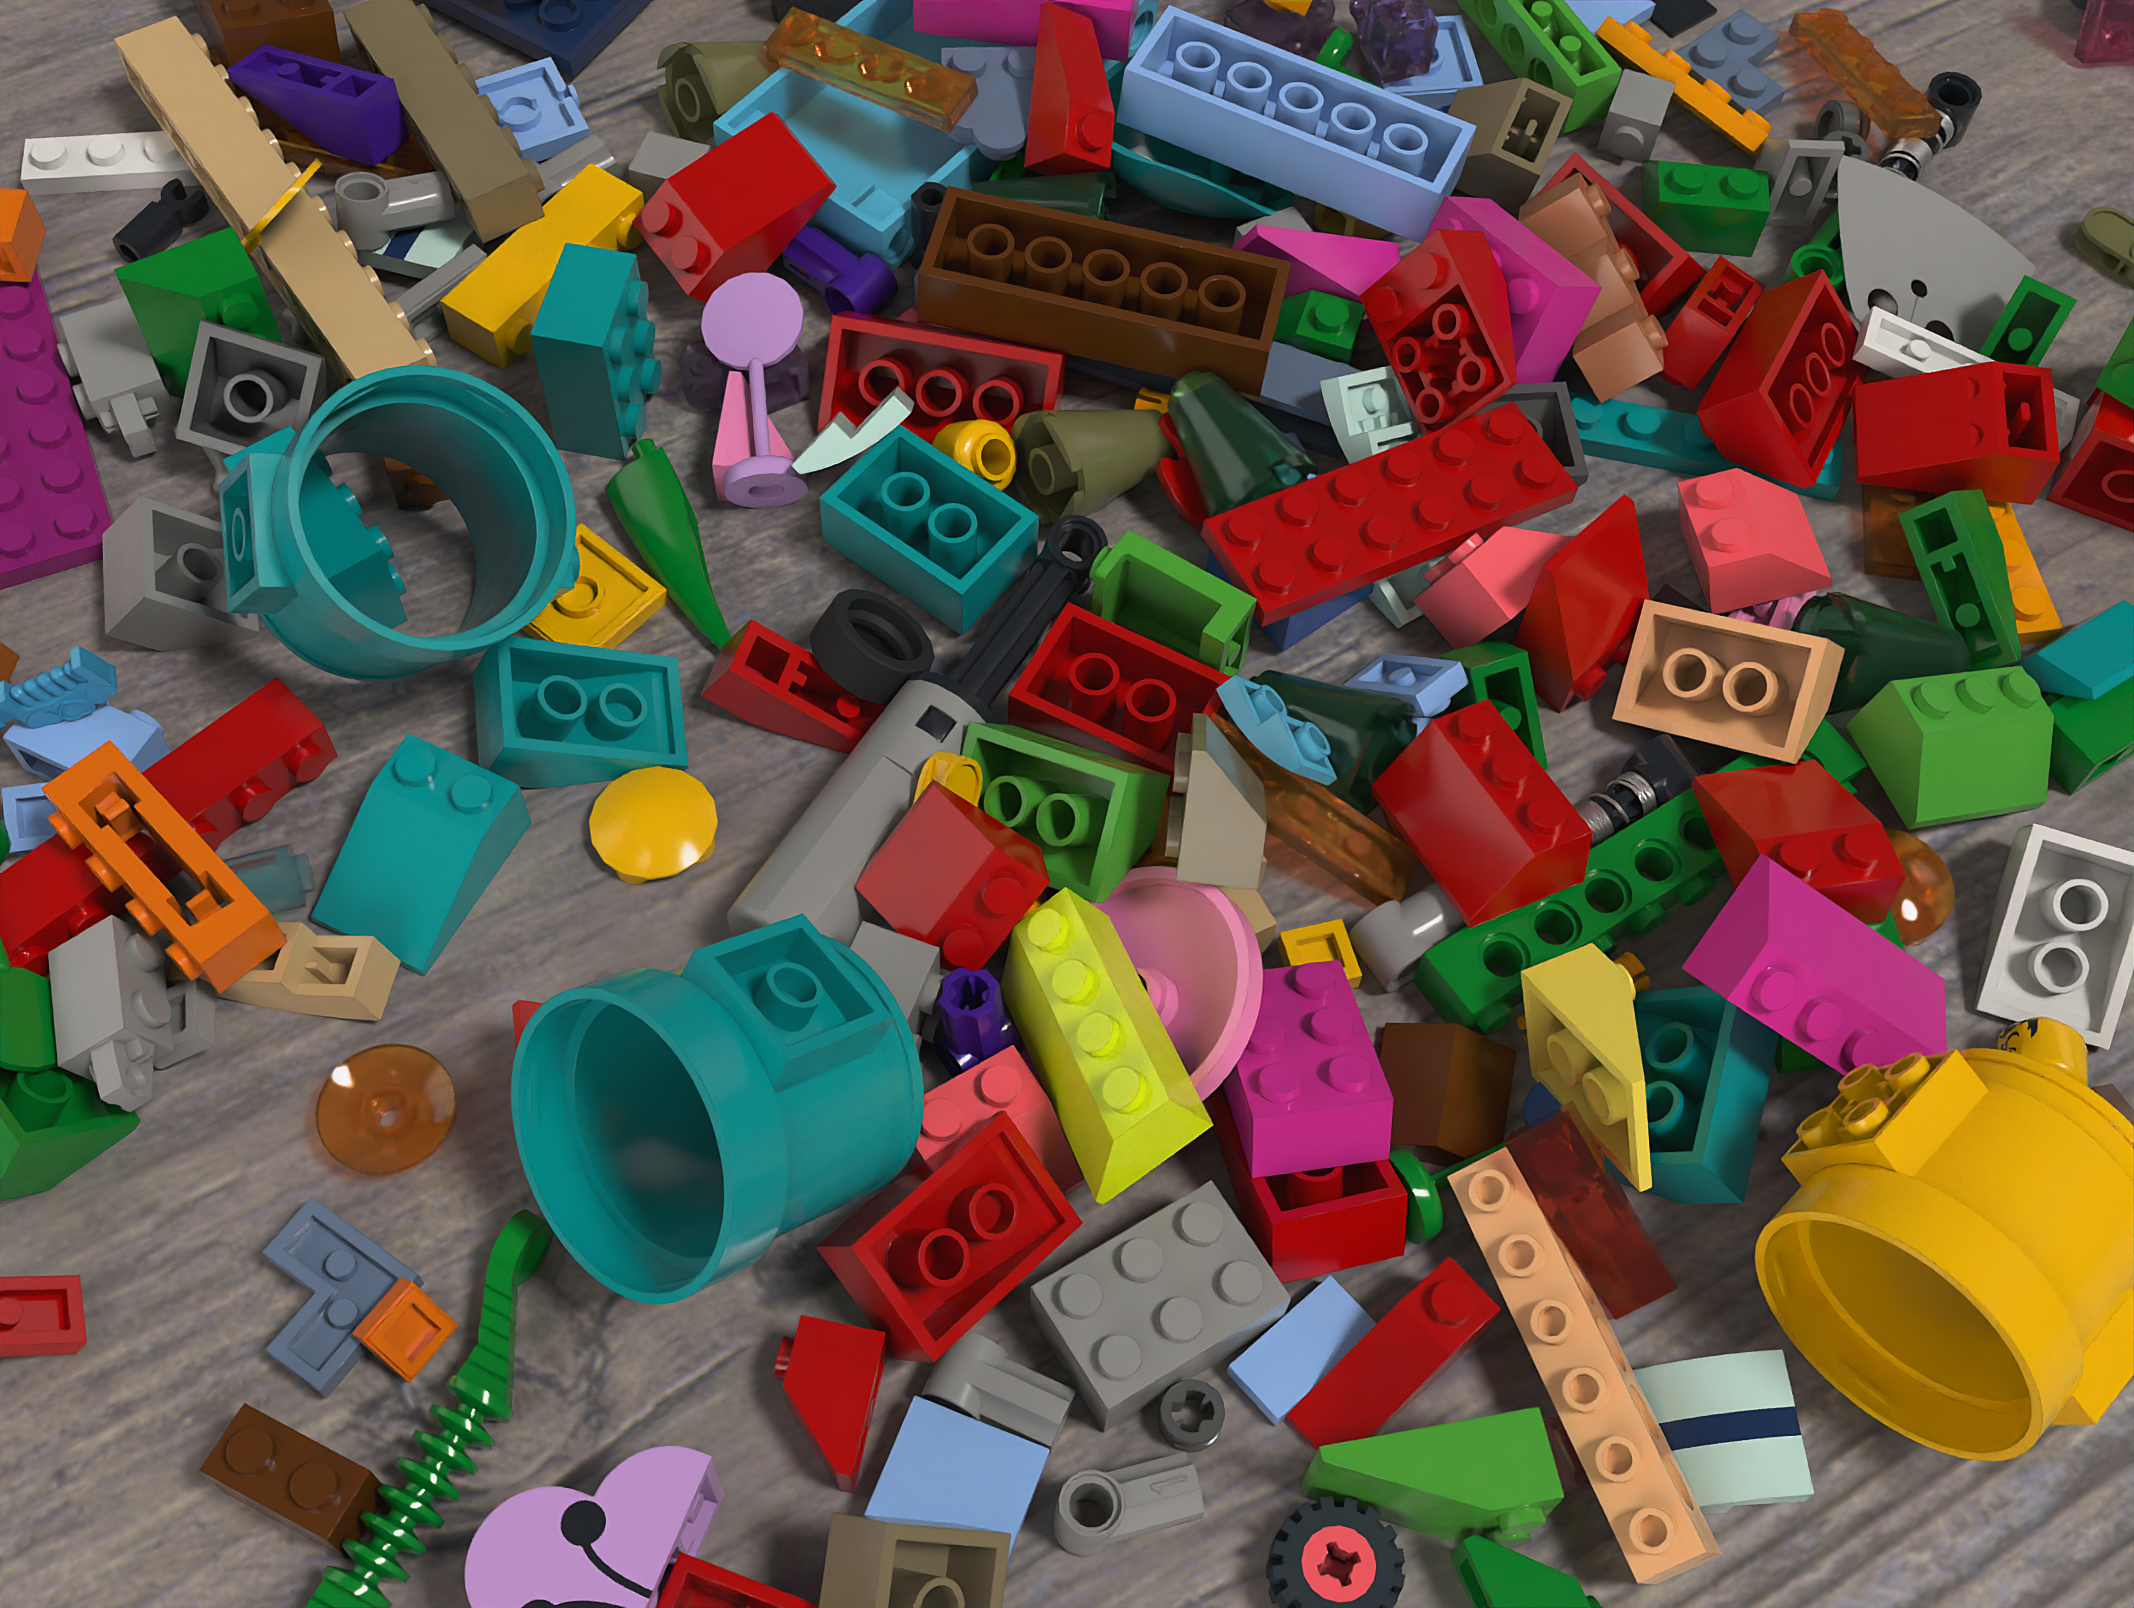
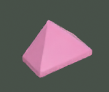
[712,371,795,502]

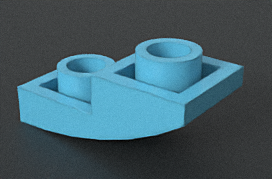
[1216,675,1337,786]

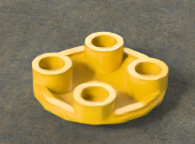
[589,766,718,885]

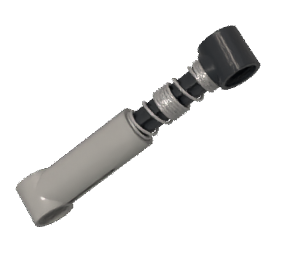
[1348,733,1705,992]

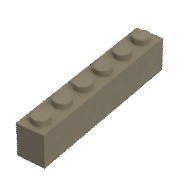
[343,0,545,244]

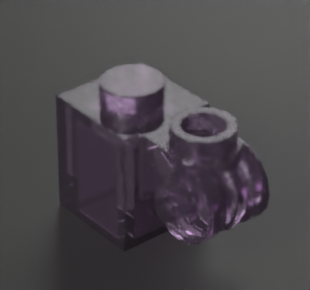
[1224,0,1339,57]
[1349,0,1439,84]
[680,340,811,415]

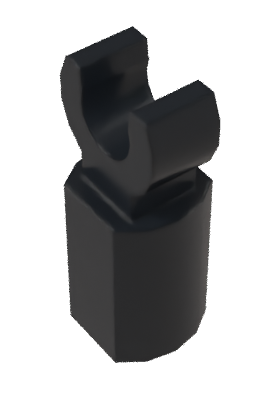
[112,178,210,263]
[911,182,947,271]

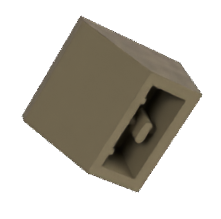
[1447,77,1573,216]
[1165,713,1267,890]

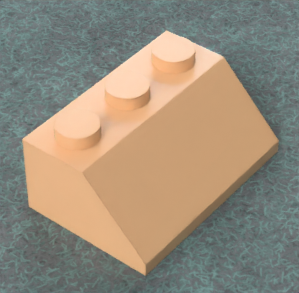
[1612,599,1845,764]

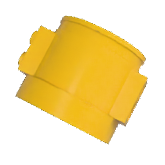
[1755,1048,2134,1462]

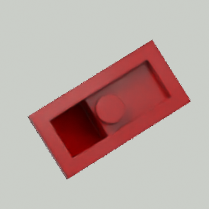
[0,1275,87,1359]

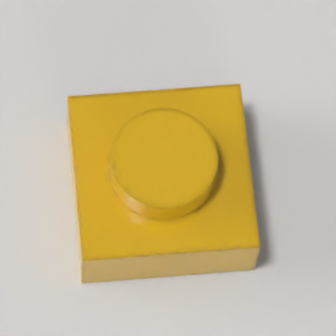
[1277,918,1362,989]

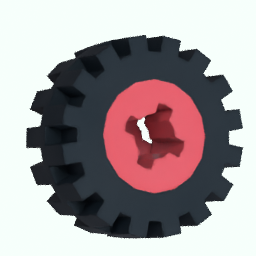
[1266,1496,1405,1608]

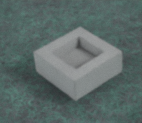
[153,977,216,1069]

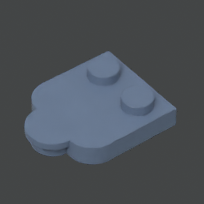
[941,46,1036,161]

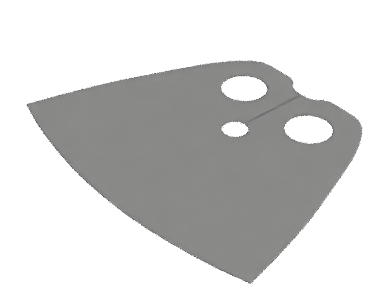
[1837,155,2036,353]

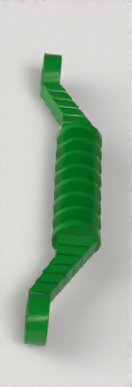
[305,1209,554,1608]

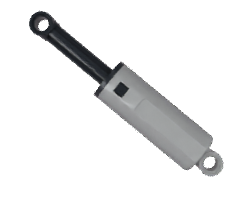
[727,515,1108,948]

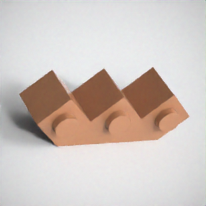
[1518,172,1668,403]

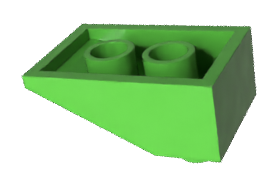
[1301,1407,1564,1549]

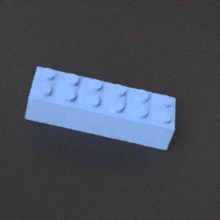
[1116,5,1477,244]

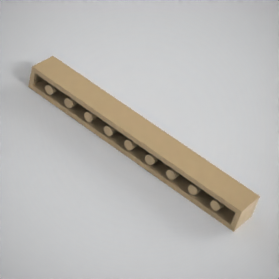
[114,16,438,386]

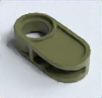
[2073,207,2134,289]

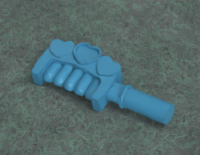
[0,646,118,729]

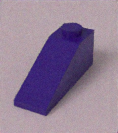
[227,44,410,166]

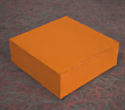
[351,1277,459,1383]

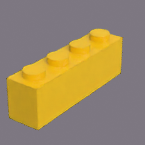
[440,162,645,370]

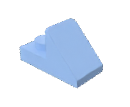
[1341,653,1470,749]

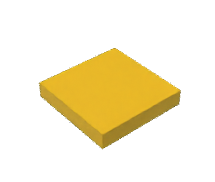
[521,523,669,649]

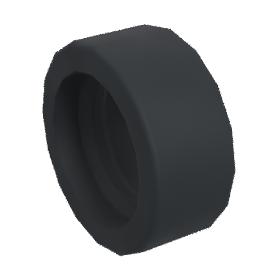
[809,589,935,705]

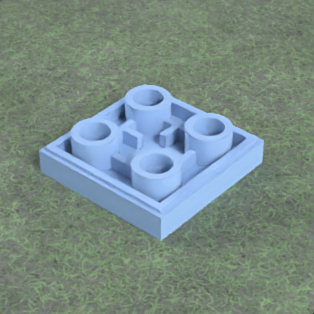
[864,1395,1050,1561]

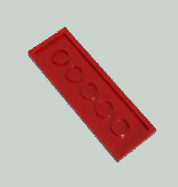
[1201,401,1579,627]

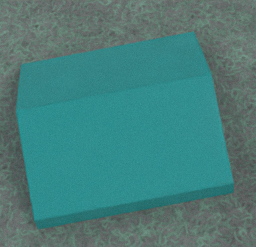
[2007,600,2134,700]

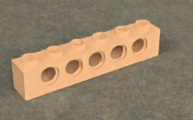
[1447,1145,1722,1585]

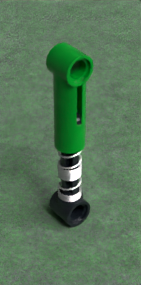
[1780,72,1982,294]

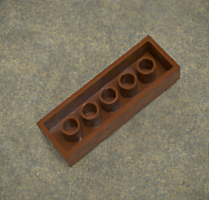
[918,186,1291,397]

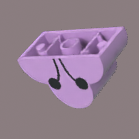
[465,1446,725,1608]

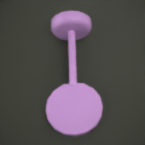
[701,273,808,508]

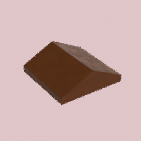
[1378,1023,1516,1167]

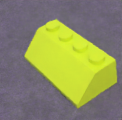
[1000,887,1213,1205]

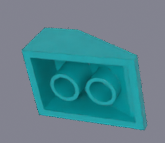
[473,636,688,789]
[311,733,532,977]

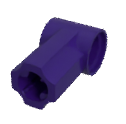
[782,225,898,315]
[933,967,1023,1078]

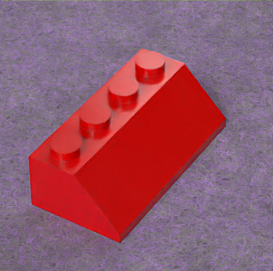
[1696,269,1870,489]
[817,311,1069,467]

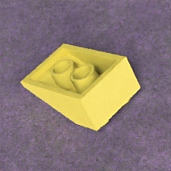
[1521,943,1652,1192]

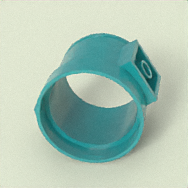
[219,365,580,681]
[511,913,924,1305]

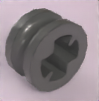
[1158,1379,1225,1453]

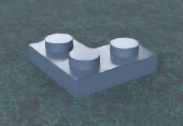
[1676,9,1786,117]
[262,1196,424,1399]

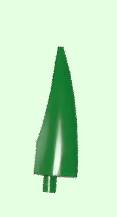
[605,438,731,650]

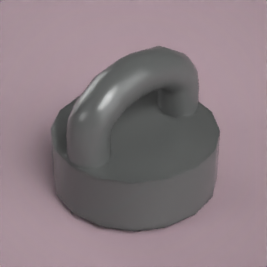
[1814,100,1871,141]

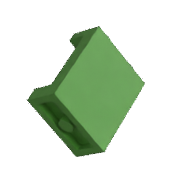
[1087,529,1257,677]

